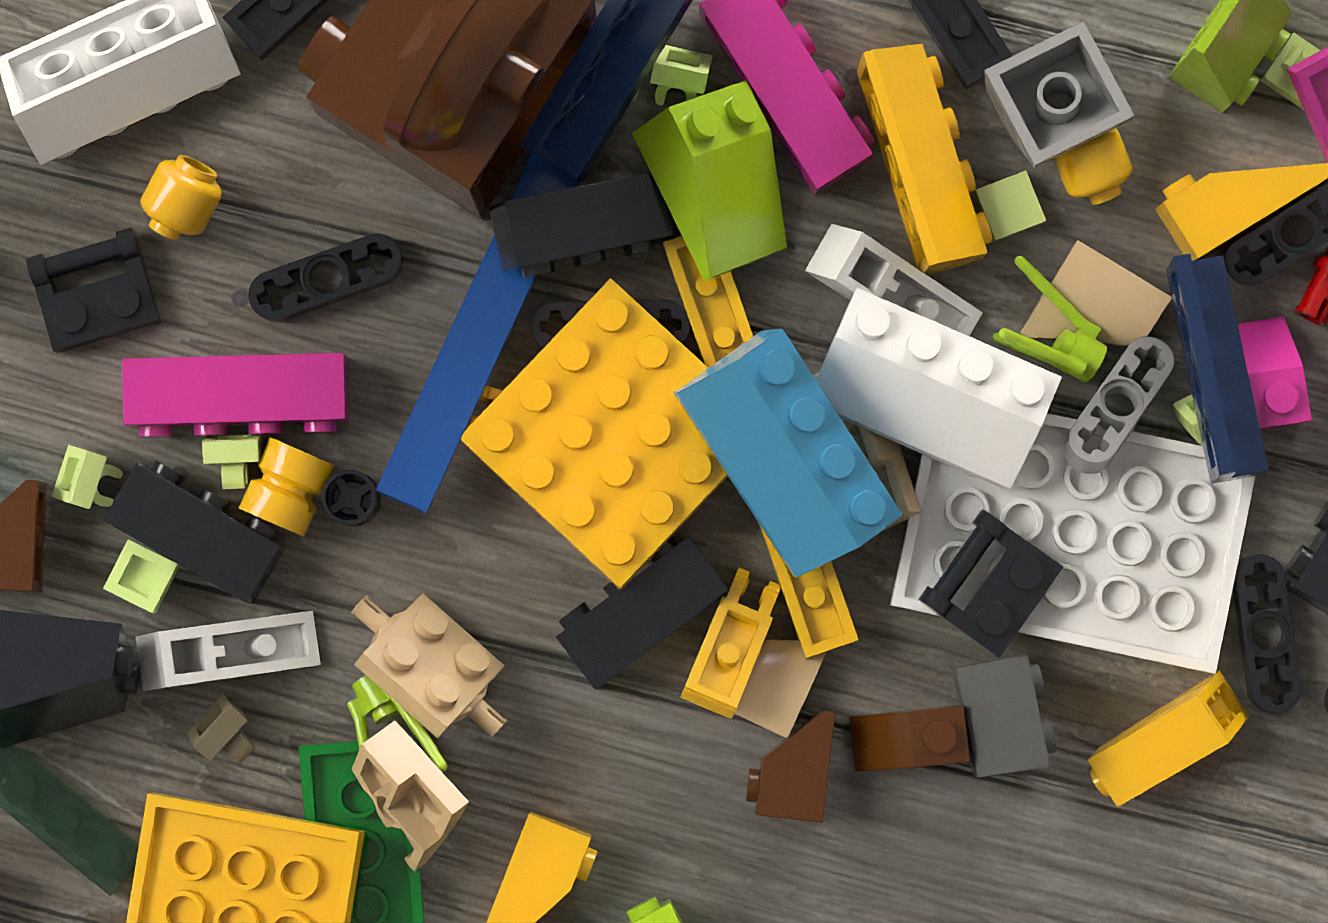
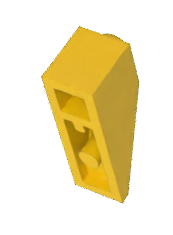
[1155,163,1328,261]
[487,811,598,923]

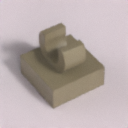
[187,693,255,764]

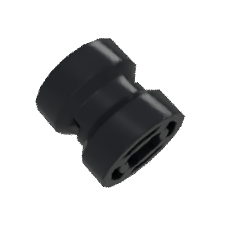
[321,470,381,526]

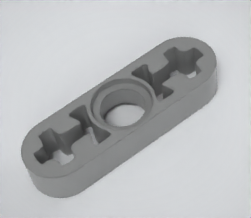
[1064,337,1174,474]

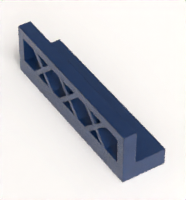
[519,0,693,182]
[1166,254,1269,484]

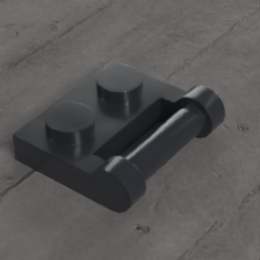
[26,227,161,353]
[918,509,1064,657]

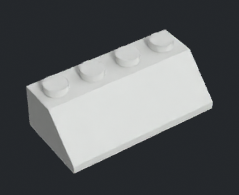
[0,0,241,165]
[816,288,1062,491]

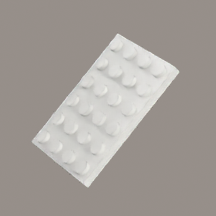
[890,413,1255,674]

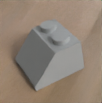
[984,21,1135,168]

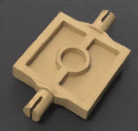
[351,593,507,739]

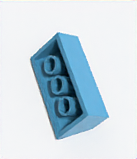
[674,329,903,577]

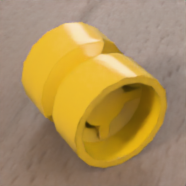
[239,437,336,537]

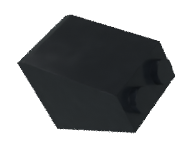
[0,610,140,749]

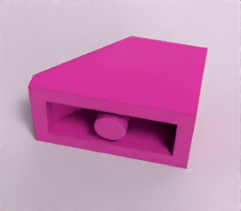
[1238,317,1312,431]

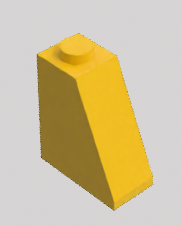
[1087,670,1249,807]

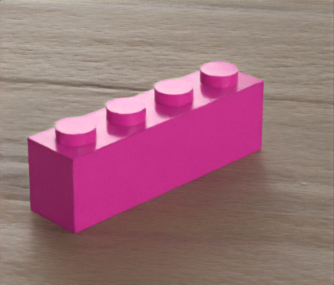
[699,0,875,196]
[122,353,350,438]

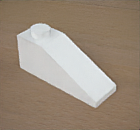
[805,224,983,336]
[136,611,321,691]

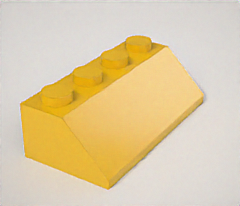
[856,44,992,276]

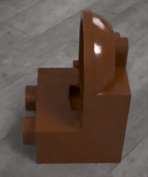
[298,0,597,219]

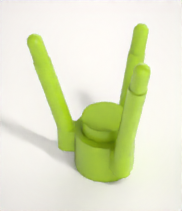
[992,256,1107,383]
[346,675,448,772]

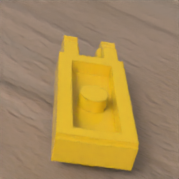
[680,567,781,719]

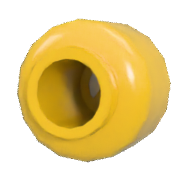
[1054,128,1133,205]
[140,155,222,240]

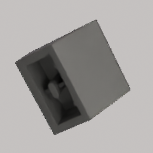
[951,655,1056,777]

